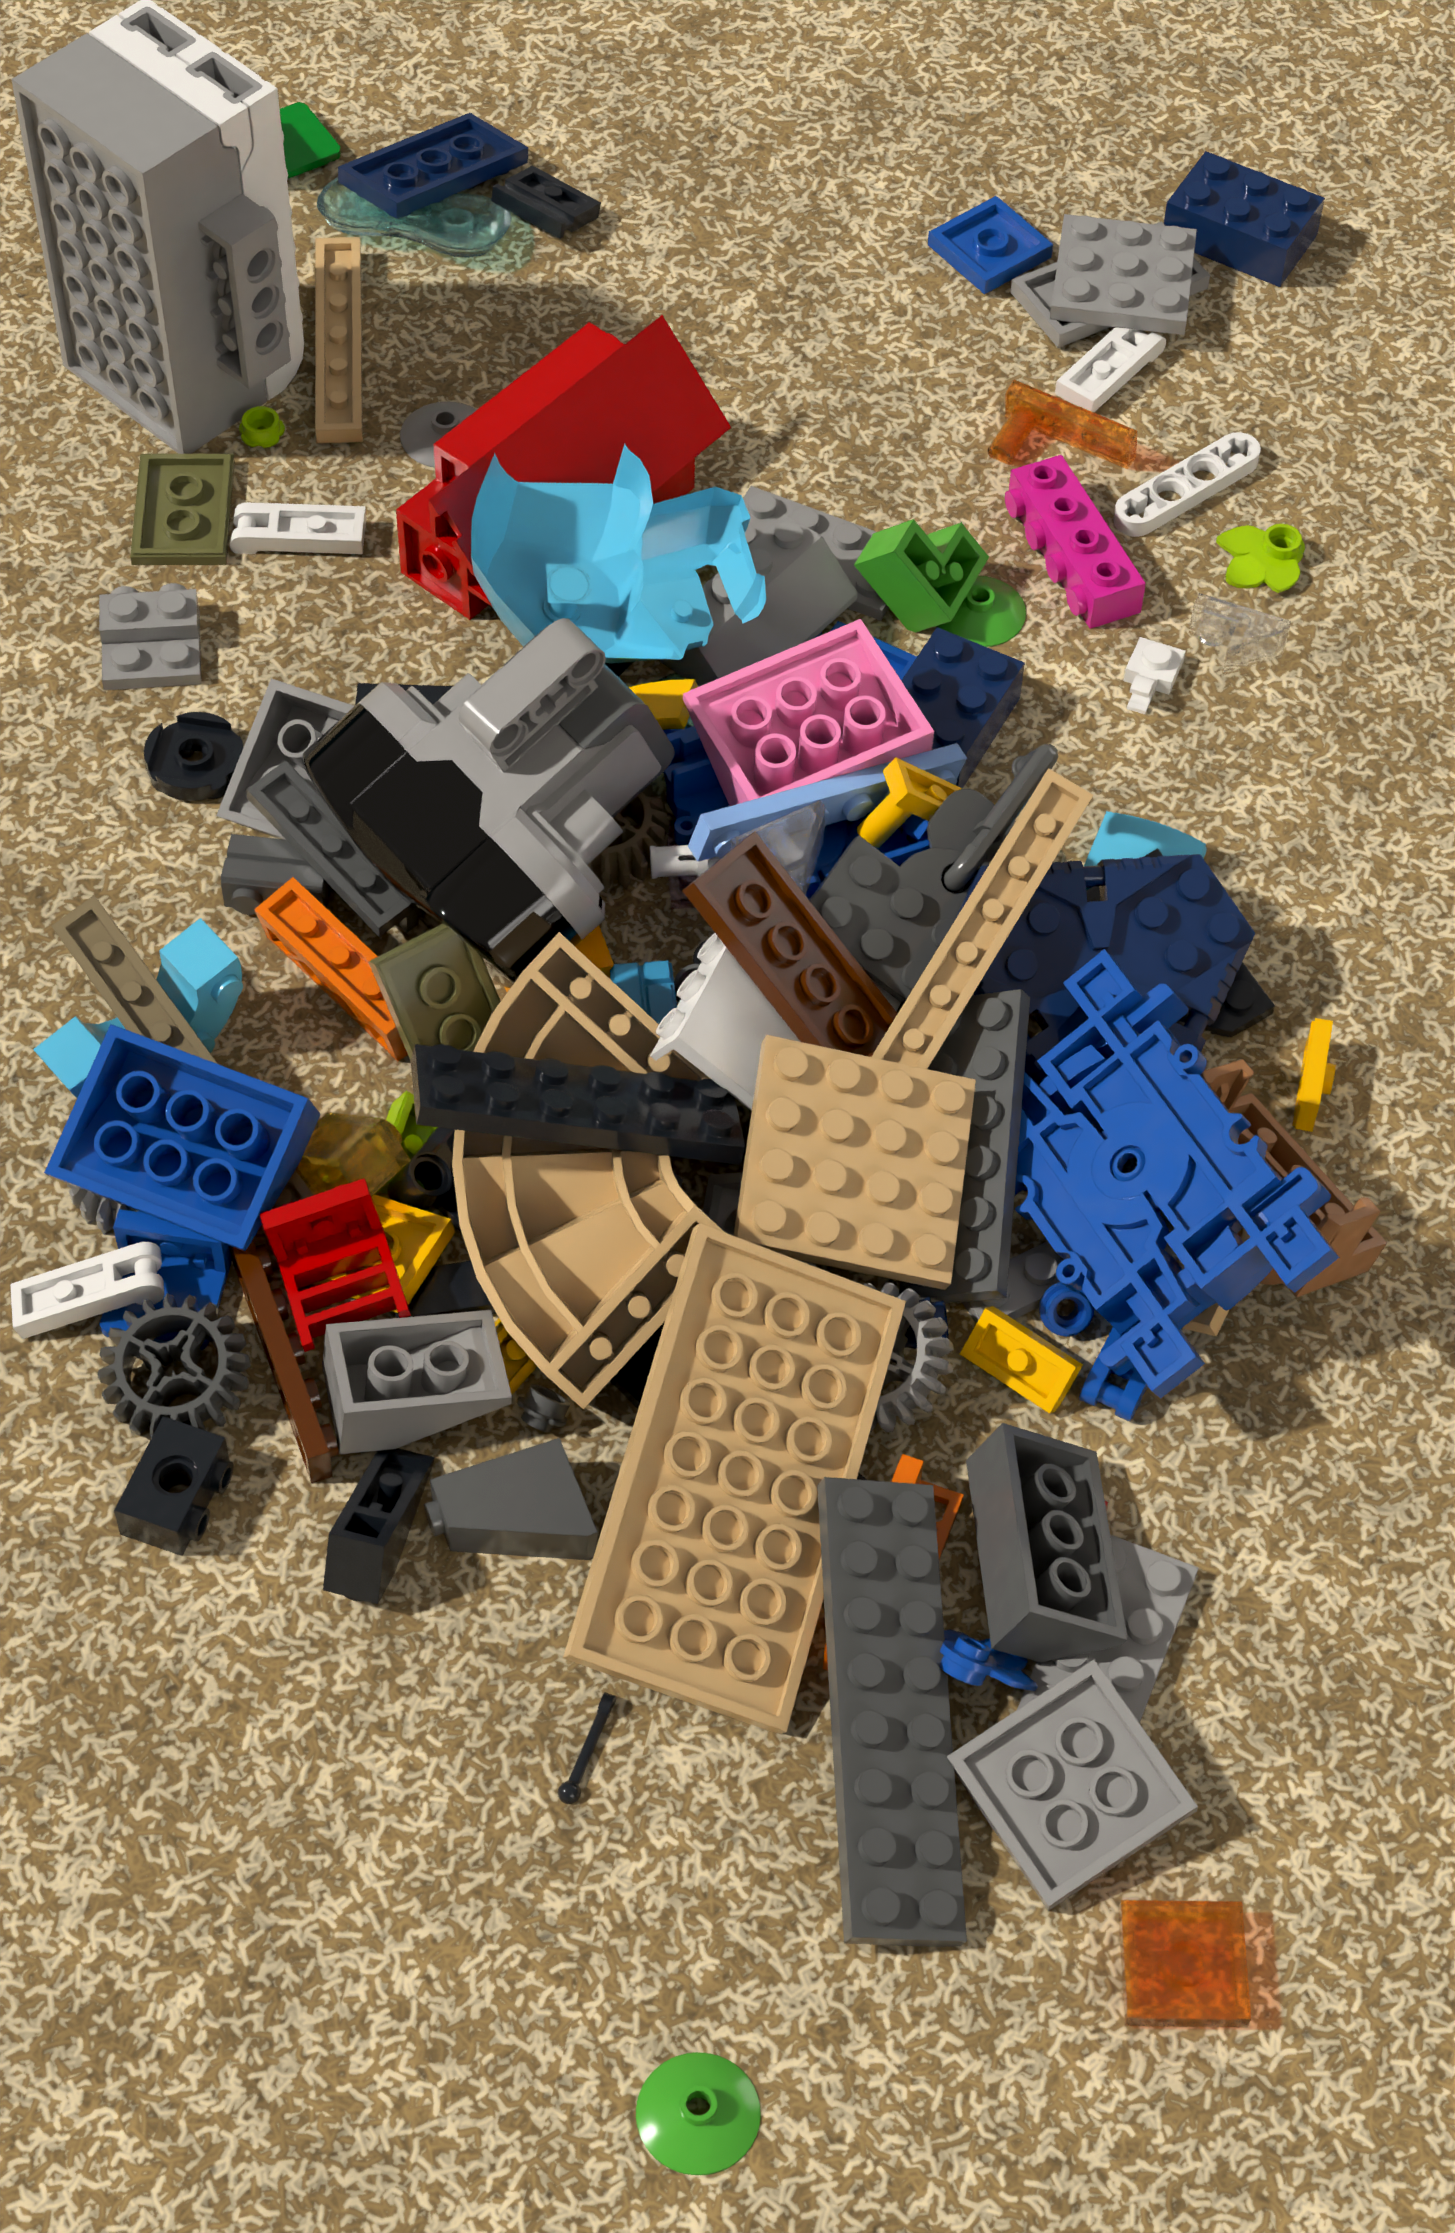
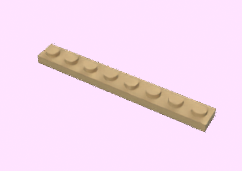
[872,768,1093,1069]

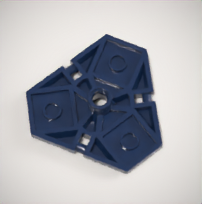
[953,854,1255,1133]

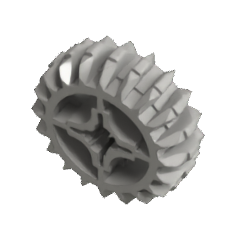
[864,1283,954,1432]

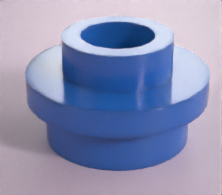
[1039,1282,1094,1336]

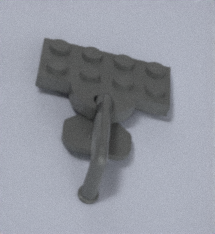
[809,744,1058,1004]

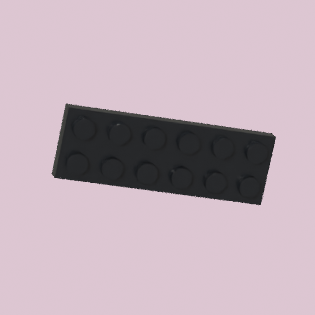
[411,1044,745,1165]

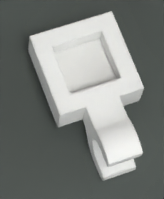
[1123,637,1186,714]

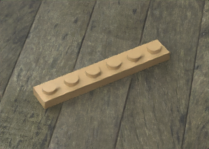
[315,237,363,444]

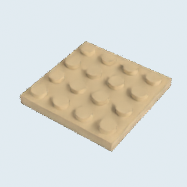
[734,1035,976,1290]

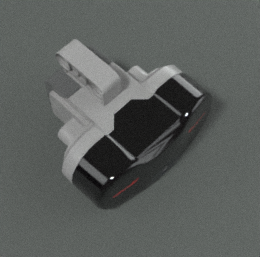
[302,618,675,988]

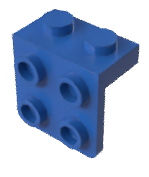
[100,1209,232,1350]

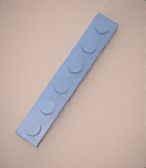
[688,743,967,862]

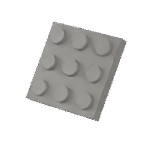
[1050,214,1197,335]
[947,1659,1198,1911]

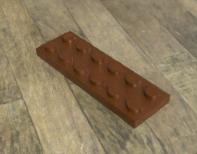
[682,831,898,1057]

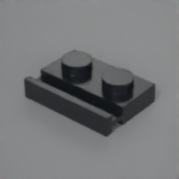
[491,165,601,239]

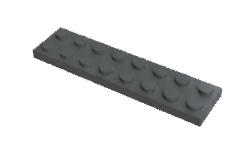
[817,1477,967,1947]

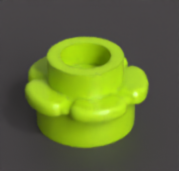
[239,406,285,448]

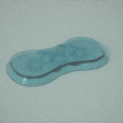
[317,177,512,258]

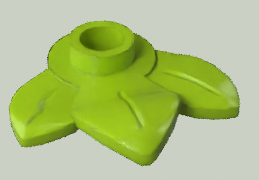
[1216,524,1305,593]

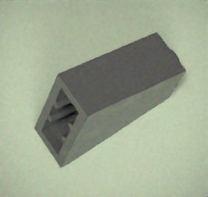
[424,1438,598,1560]

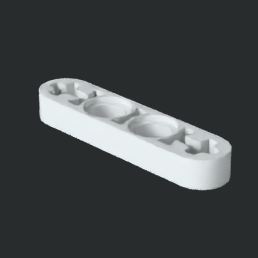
[1113,432,1261,537]

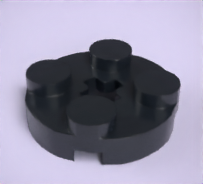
[144,712,243,801]

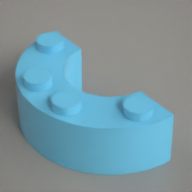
[33,918,243,1098]

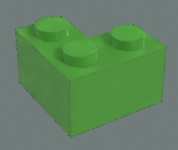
[854,519,989,633]

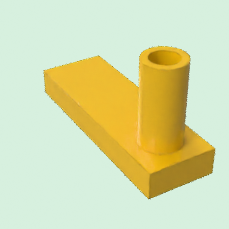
[857,757,963,849]

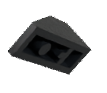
[323,1448,435,1604]

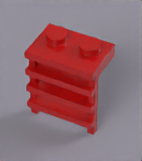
[260,1178,411,1352]

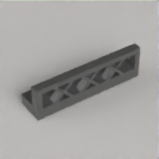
[246,760,419,937]

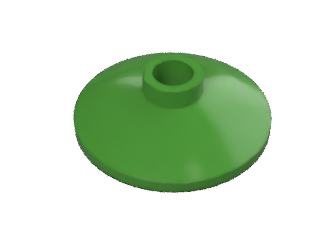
[937,576,1026,647]
[636,2052,761,2175]

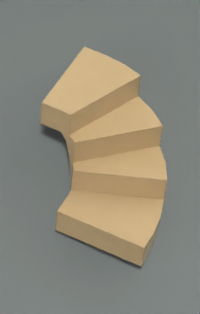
[452,932,726,1409]

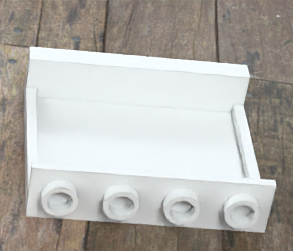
[650,933,901,1111]

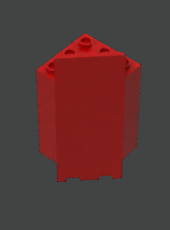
[396,315,732,620]

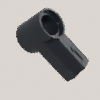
[388,1127,455,1211]

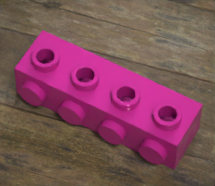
[1005,454,1146,629]

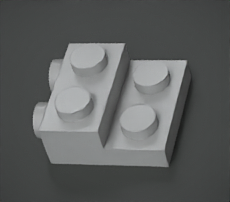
[99,583,201,690]

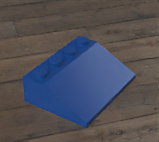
[44,1024,321,1251]

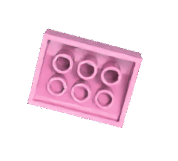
[683,619,934,806]

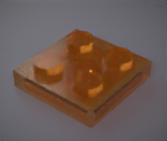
[1118,1900,1251,2028]

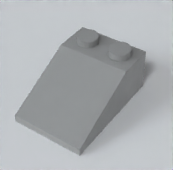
[216,678,376,840]
[322,1310,512,1454]

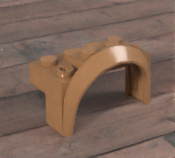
[1200,1059,1387,1298]

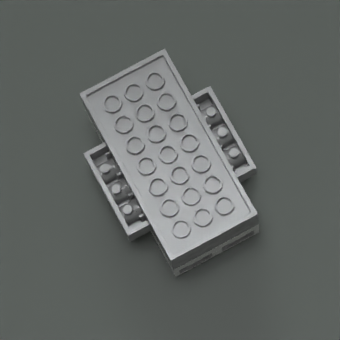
[11,0,304,454]

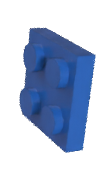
[928,196,1053,294]

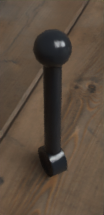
[557,1692,617,1804]

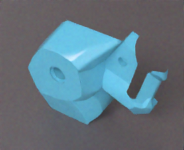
[471,444,766,663]

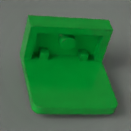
[280,102,341,179]

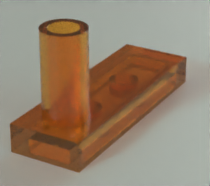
[988,380,1138,469]

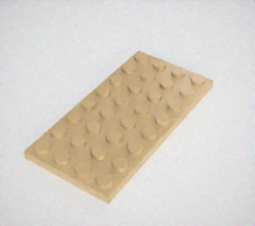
[563,1223,906,1734]

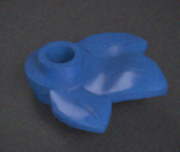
[940,1629,1038,1691]

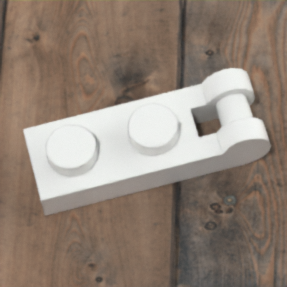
[1055,327,1166,415]
[230,502,366,554]
[10,1242,165,1339]

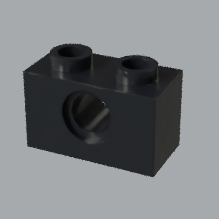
[114,1416,234,1556]

